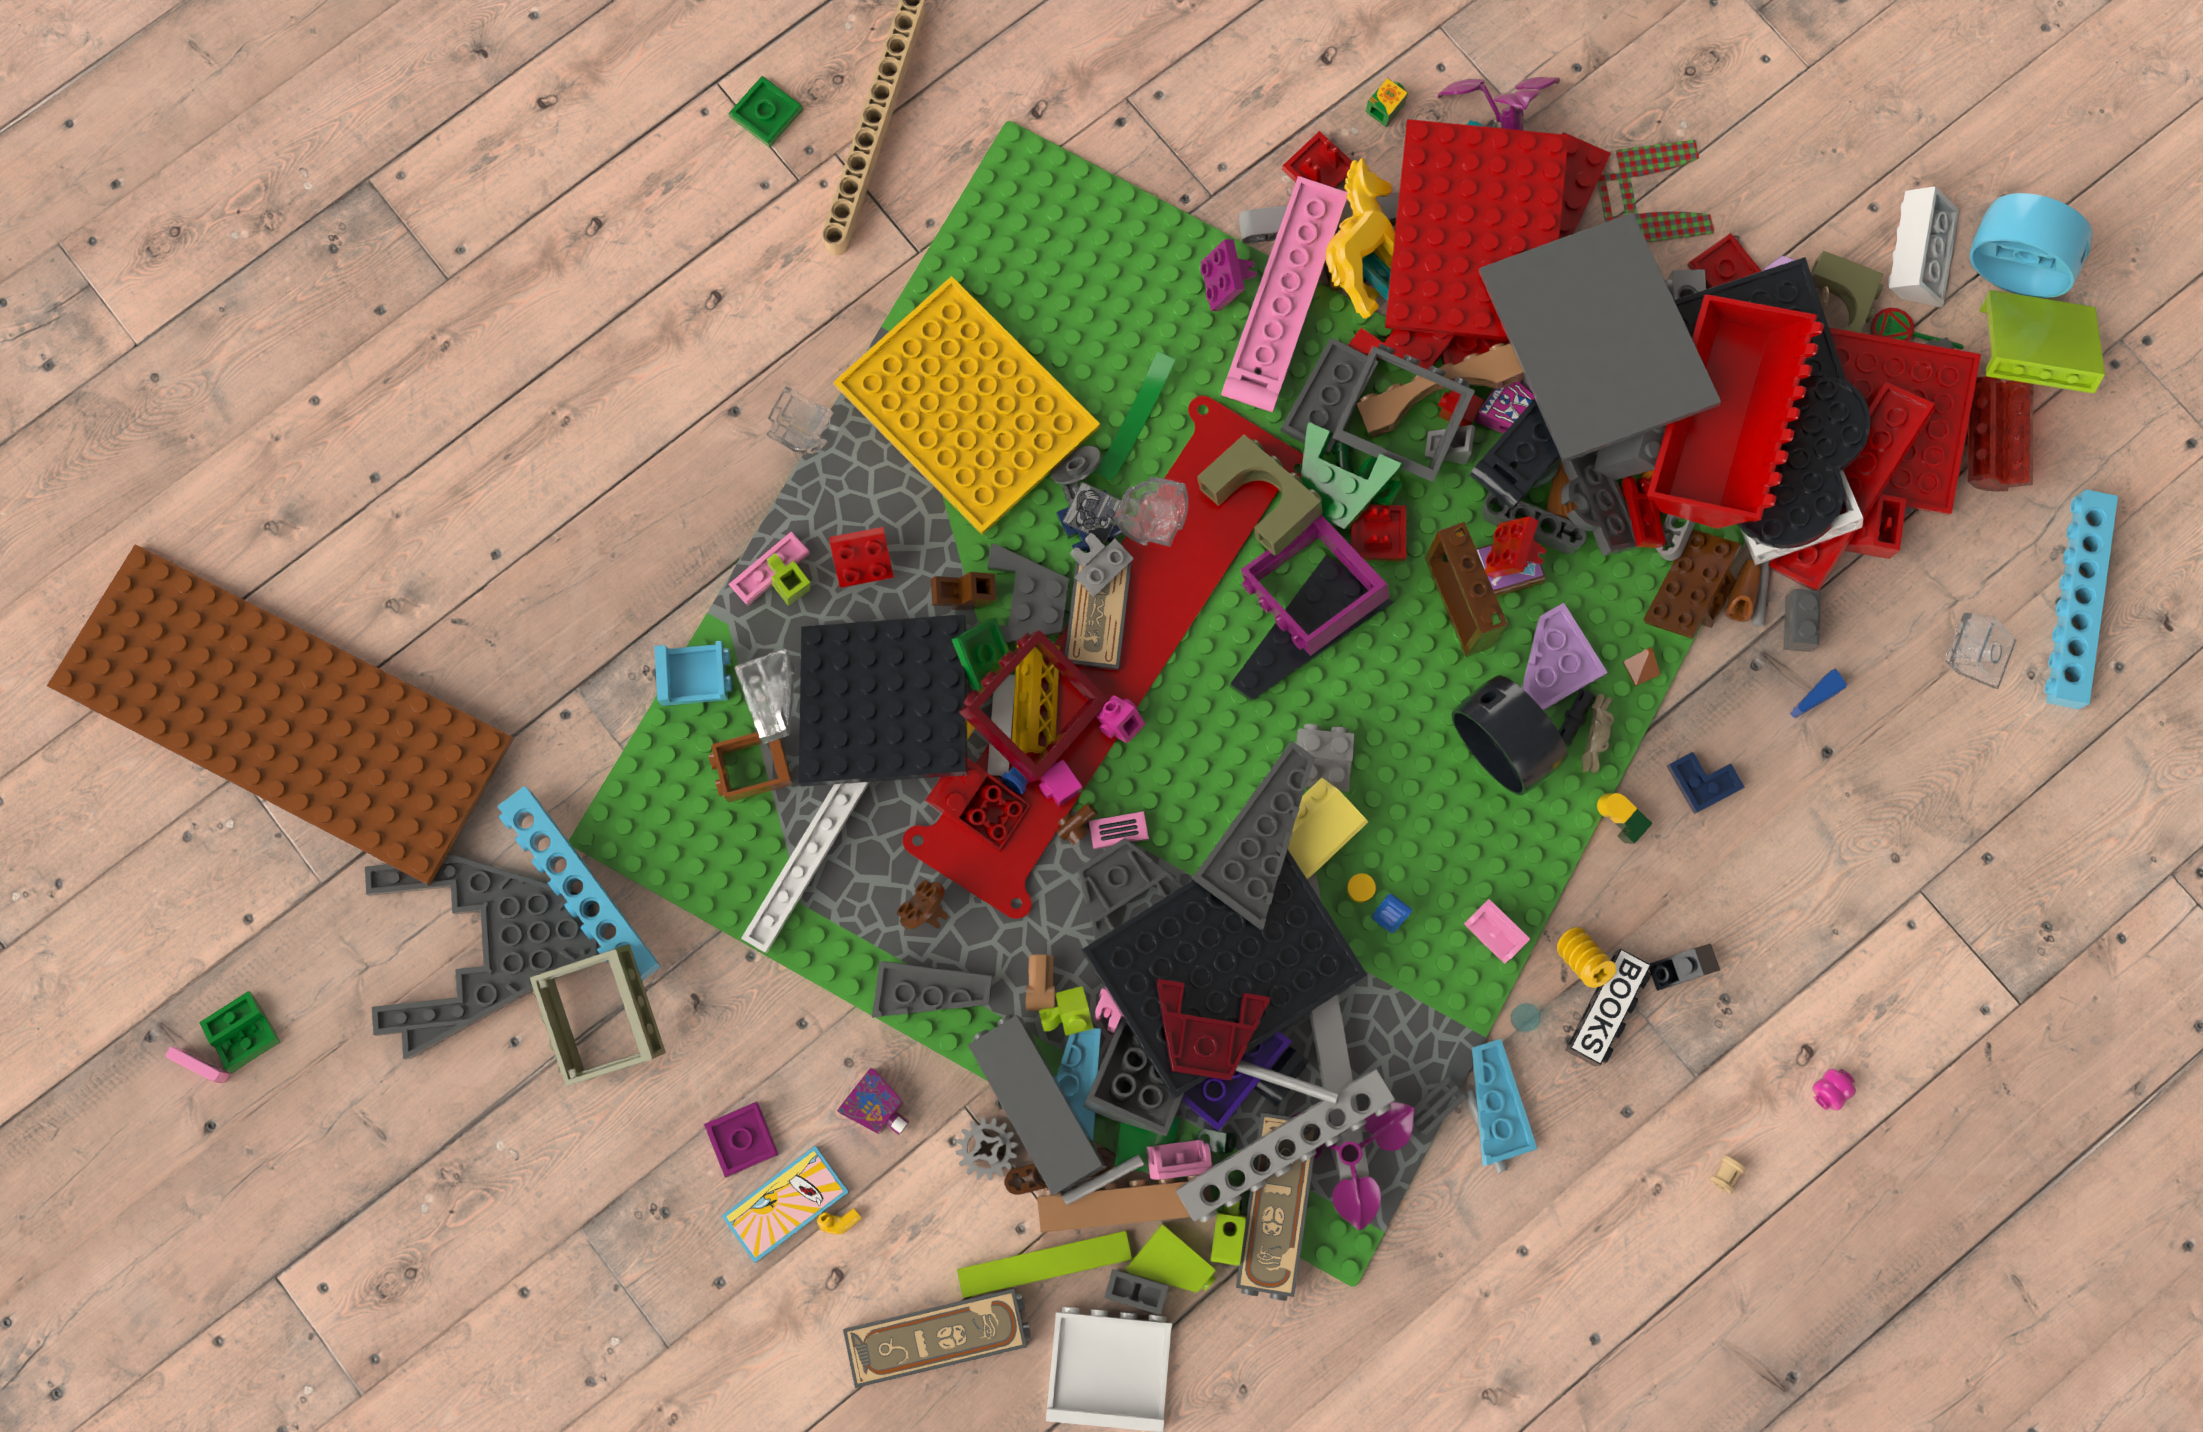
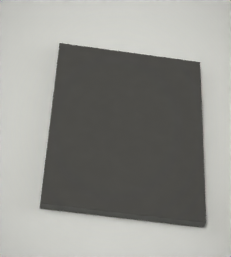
[1479,213,1721,463]

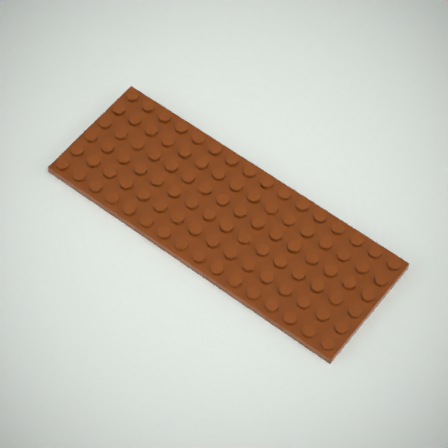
[47,544,514,886]

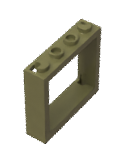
[530,944,666,1086]

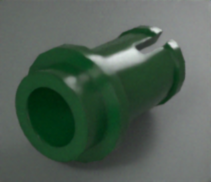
[1332,442,1355,474]

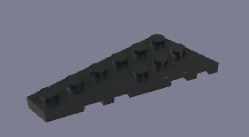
[1230,555,1393,702]

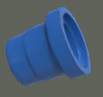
[1001,766,1029,795]

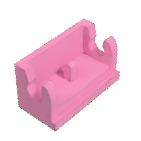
[1464,899,1530,964]
[1095,988,1122,1033]
[1147,1140,1213,1180]

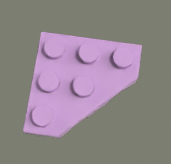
[1522,603,1608,710]

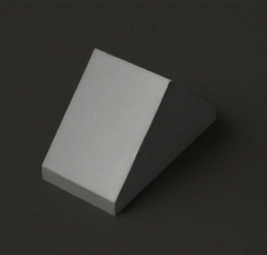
[1425,425,1475,464]

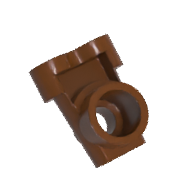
[1056,802,1098,846]

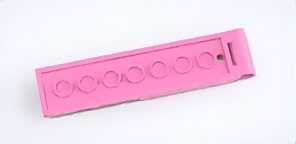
[1221,176,1348,413]

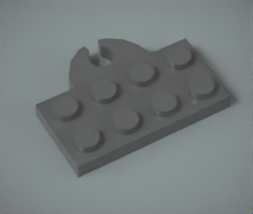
[1559,450,1640,556]

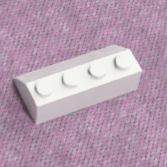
[1888,186,1959,307]

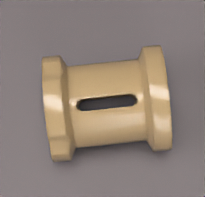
[1710,1155,1747,1194]

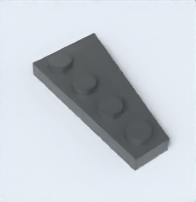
[872,961,993,1018]

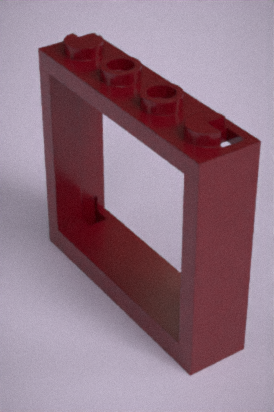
[959,630,1109,783]

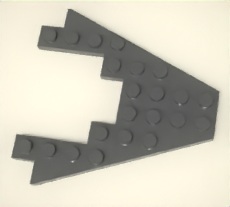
[365,854,599,1059]

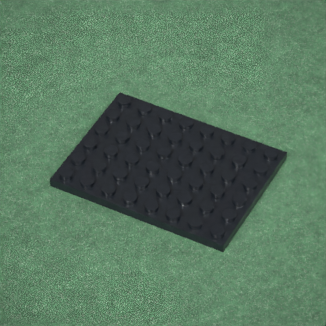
[1081,849,1367,1099]

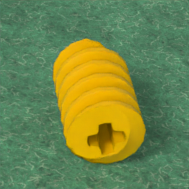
[1557,927,1616,988]

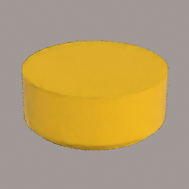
[1347,873,1376,903]

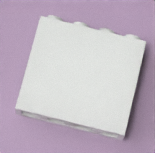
[1046,1307,1172,1432]

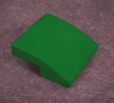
[199,991,280,1073]
[1114,1118,1179,1173]

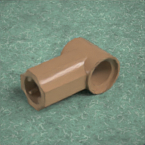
[1026,954,1055,1011]

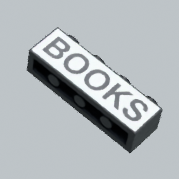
[1565,949,1651,1067]

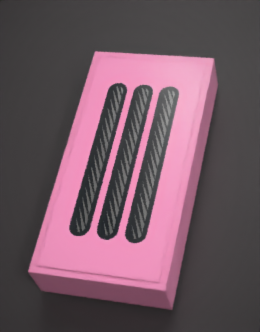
[1089,811,1149,850]
[165,1046,229,1083]

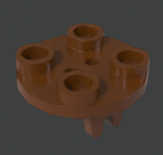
[897,880,948,930]

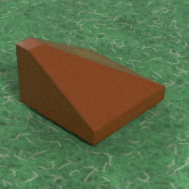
[1623,647,1660,686]

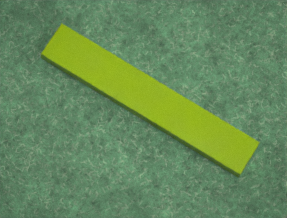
[957,1231,1132,1298]

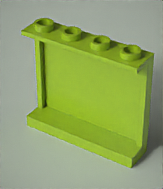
[1979,290,2105,394]

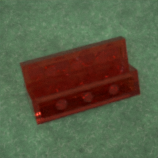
[1968,376,2034,492]

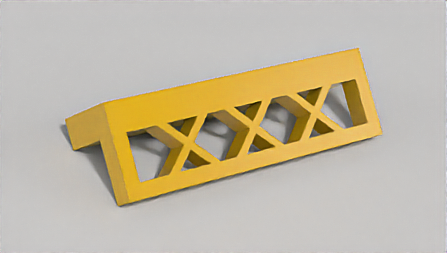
[1012,645,1060,754]

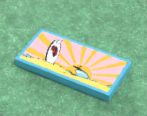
[722,1146,849,1263]

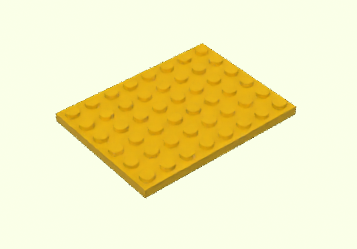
[833,276,1100,535]

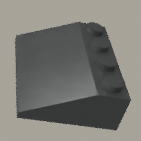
[1083,1017,1184,1136]

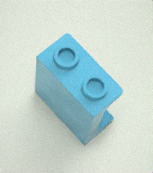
[654,641,732,706]

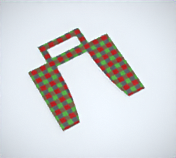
[1598,140,1714,242]

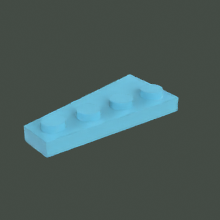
[1056,1028,1101,1142]
[1472,1039,1537,1166]

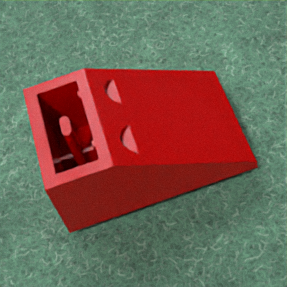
[1845,494,1907,559]
[925,758,1031,851]

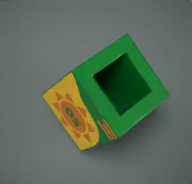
[1365,78,1408,127]

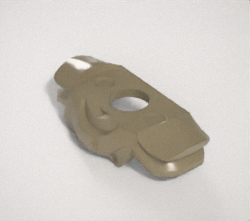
[1581,694,1614,774]

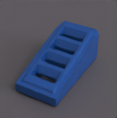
[1790,668,1847,718]
[1371,894,1412,933]

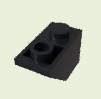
[1649,943,1720,991]

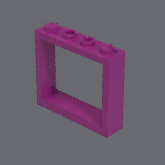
[1241,515,1390,656]

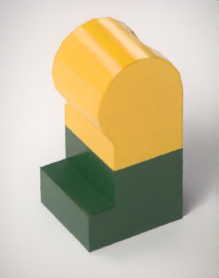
[1597,793,1653,844]

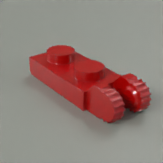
[1622,476,1665,548]

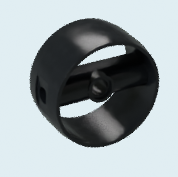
[1451,675,1568,795]

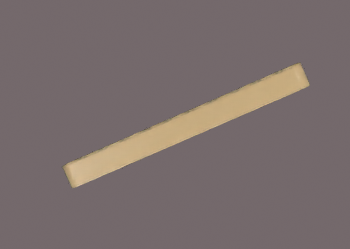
[822,0,926,255]

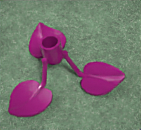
[1438,77,1560,130]
[1292,1102,1414,1230]

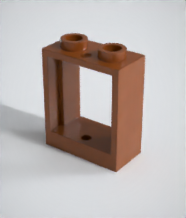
[709,727,793,803]

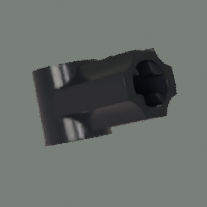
[1254,1047,1309,1107]

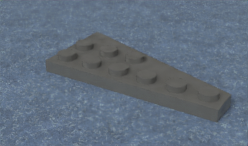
[1191,741,1315,930]

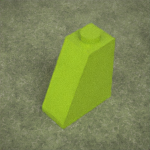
[1125,1224,1216,1293]

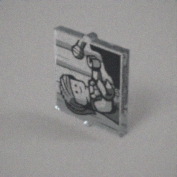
[1062,482,1125,543]

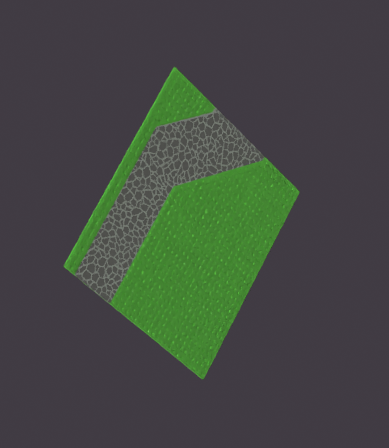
[569,121,1745,1287]

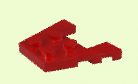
[1347,327,1456,370]

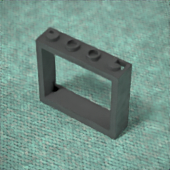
[1332,343,1475,482]

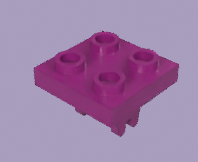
[1200,239,1257,311]

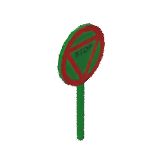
[1871,307,1964,349]

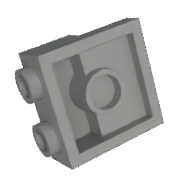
[1296,724,1354,792]

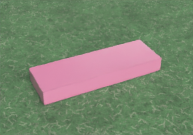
[729,531,810,606]

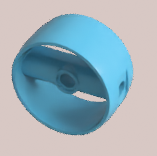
[1970,193,2093,298]

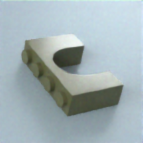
[1811,250,1884,334]
[1197,434,1323,556]

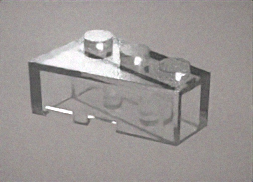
[734,648,795,744]

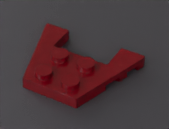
[1157,979,1270,1081]

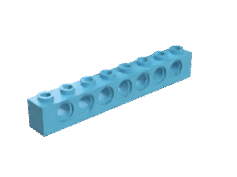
[2044,489,2118,710]
[497,786,662,981]

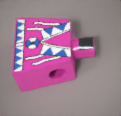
[1474,382,1535,434]

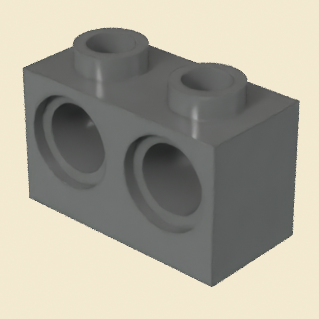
[1104,1269,1169,1315]

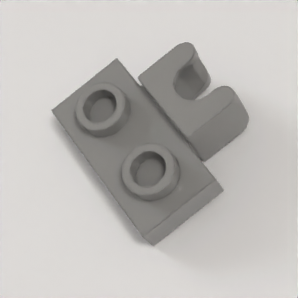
[1070,533,1134,597]

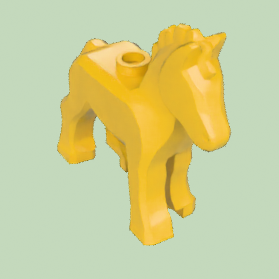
[1326,158,1395,319]

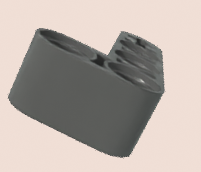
[1481,491,1587,554]

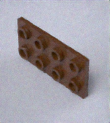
[1643,529,1741,639]

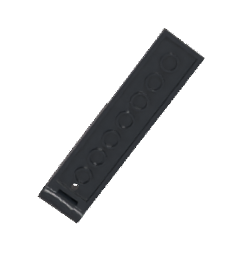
[1469,399,1560,510]

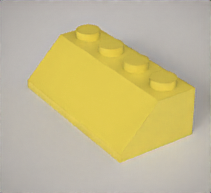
[1287,778,1368,880]

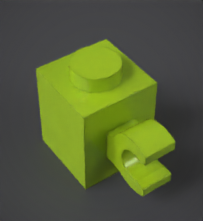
[767,553,811,606]
[1039,986,1093,1036]

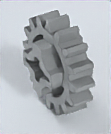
[955,1117,1018,1180]

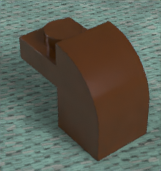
[931,572,997,610]

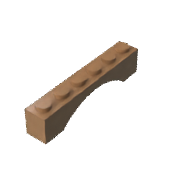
[1357,343,1524,439]

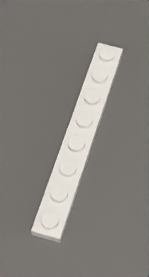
[741,782,870,954]

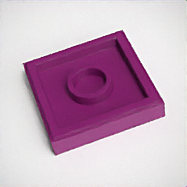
[704,1101,779,1178]

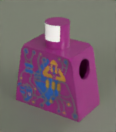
[837,1068,909,1135]

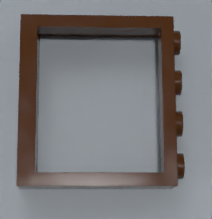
[1425,522,1508,657]

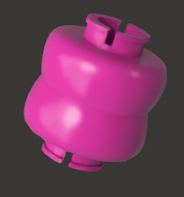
[1812,1069,1856,1111]

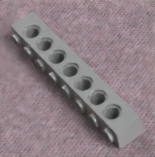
[1176,1069,1395,1223]

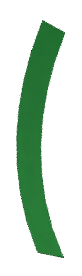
[1094,351,1175,481]

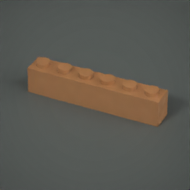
[1037,1174,1213,1233]

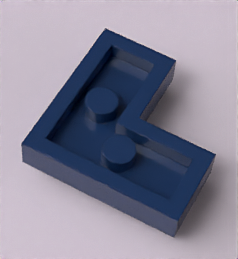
[1667,752,1745,814]

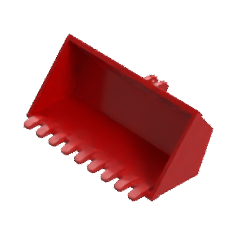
[1647,295,1824,529]

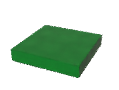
[728,76,803,148]
[952,617,1016,691]

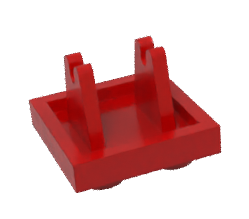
[1282,131,1352,189]
[1350,505,1406,561]
[1485,516,1546,578]
[829,527,894,588]

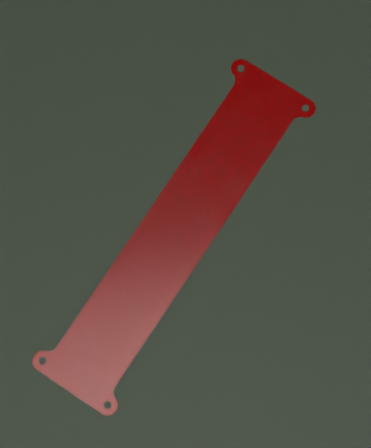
[902,396,1304,919]

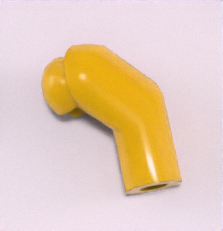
[817,1208,862,1235]

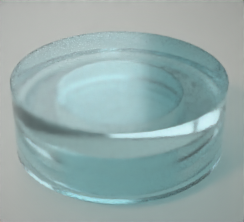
[1511,1003,1540,1032]

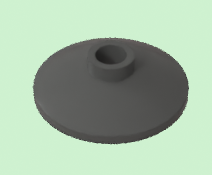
[1051,446,1101,484]

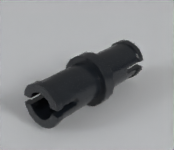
[1559,689,1596,746]

